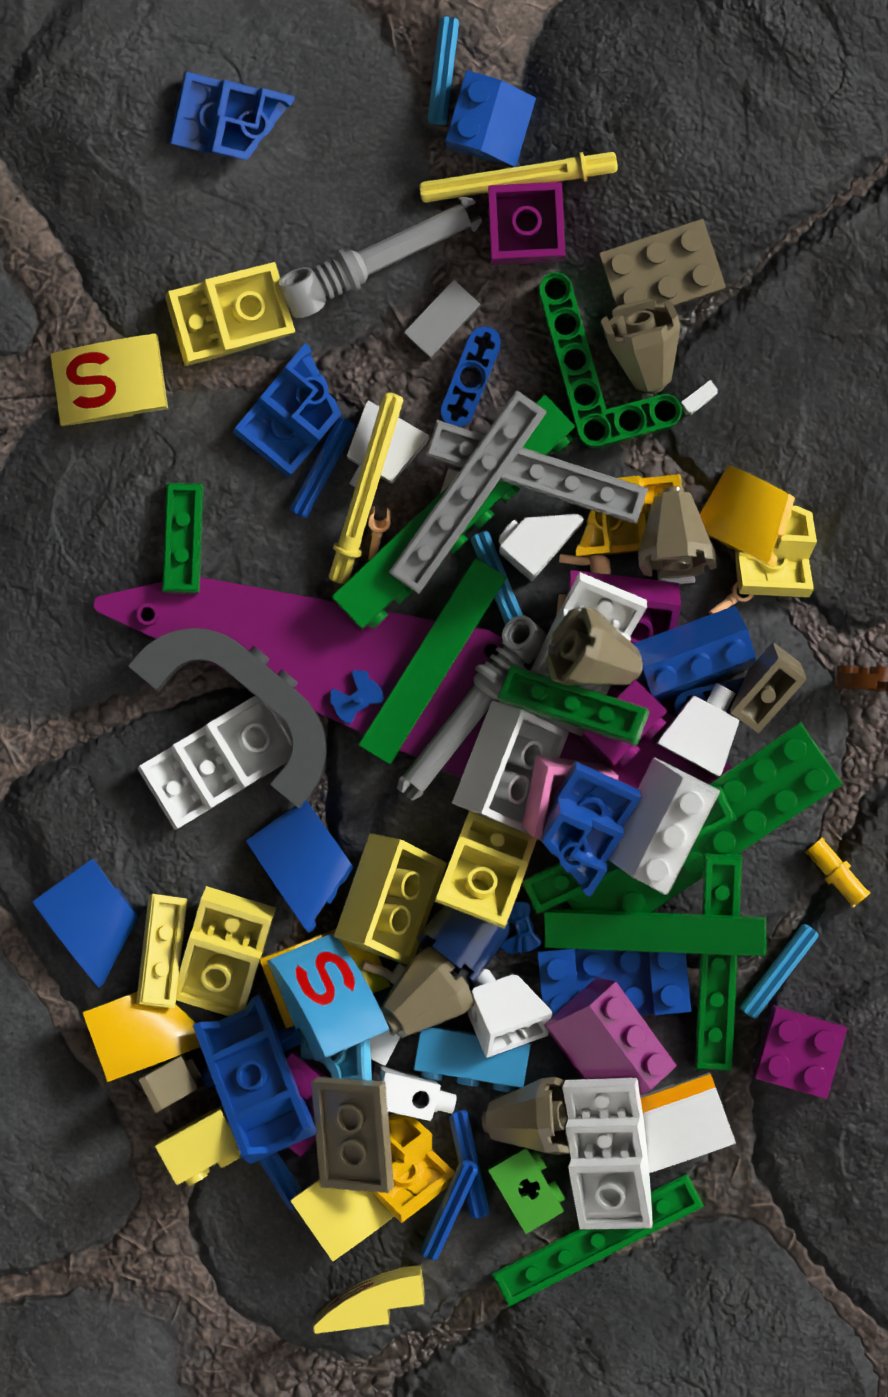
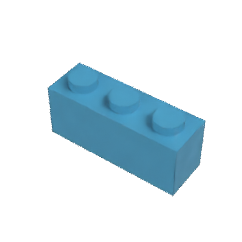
[414,1026,531,1093]

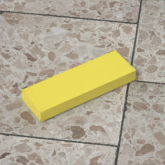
[136,894,187,1009]

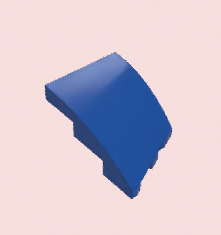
[168,72,295,160]
[232,343,341,479]
[541,761,641,897]
[246,801,354,933]
[32,858,139,988]

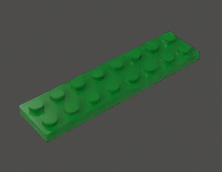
[567,722,843,913]

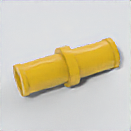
[805,837,870,908]

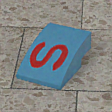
[267,933,390,1061]

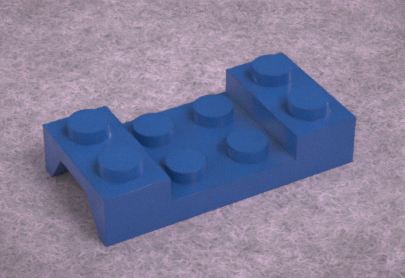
[537,948,691,1018]
[193,995,317,1164]

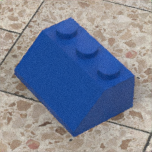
[633,606,756,702]

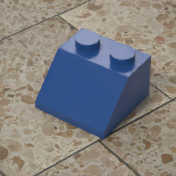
[446,70,536,168]

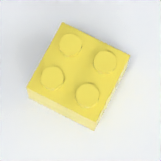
[155,1105,241,1186]

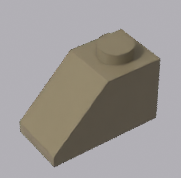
[730,642,807,734]
[139,1054,202,1113]

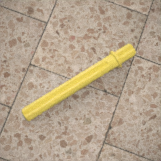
[420,152,618,203]
[329,392,403,584]

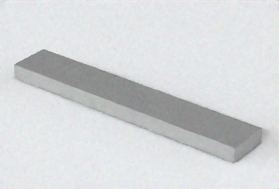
[389,391,547,594]
[426,420,648,525]

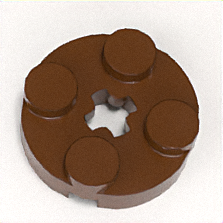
[835,665,888,691]

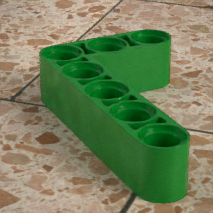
[538,272,682,450]

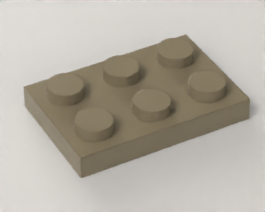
[599,219,726,307]
[311,1077,394,1193]

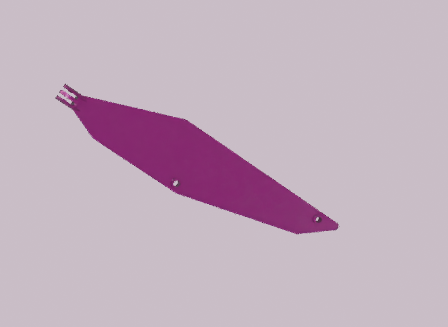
[94,577,732,789]

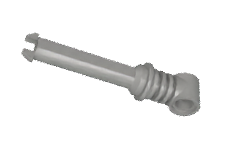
[278,197,482,318]
[397,616,547,801]

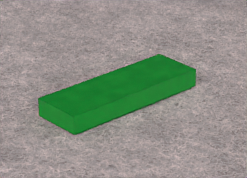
[162,483,204,594]

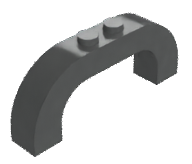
[128,628,327,808]

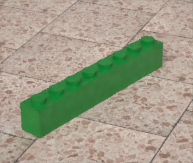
[332,395,576,631]

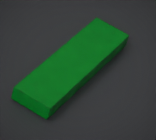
[498,665,650,746]

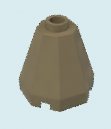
[601,299,680,394]
[638,486,717,579]
[546,607,643,686]
[380,946,475,1038]
[482,1077,570,1155]

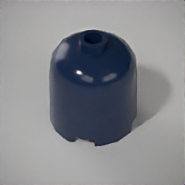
[416,905,510,983]

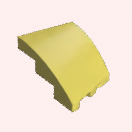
[735,505,817,598]
[290,1179,395,1261]

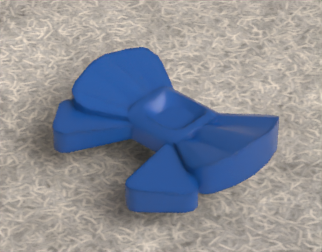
[330,670,385,725]
[501,901,542,955]

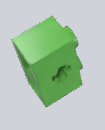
[488,1147,566,1234]

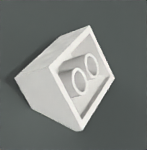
[498,514,584,582]
[452,700,569,834]
[608,757,720,895]

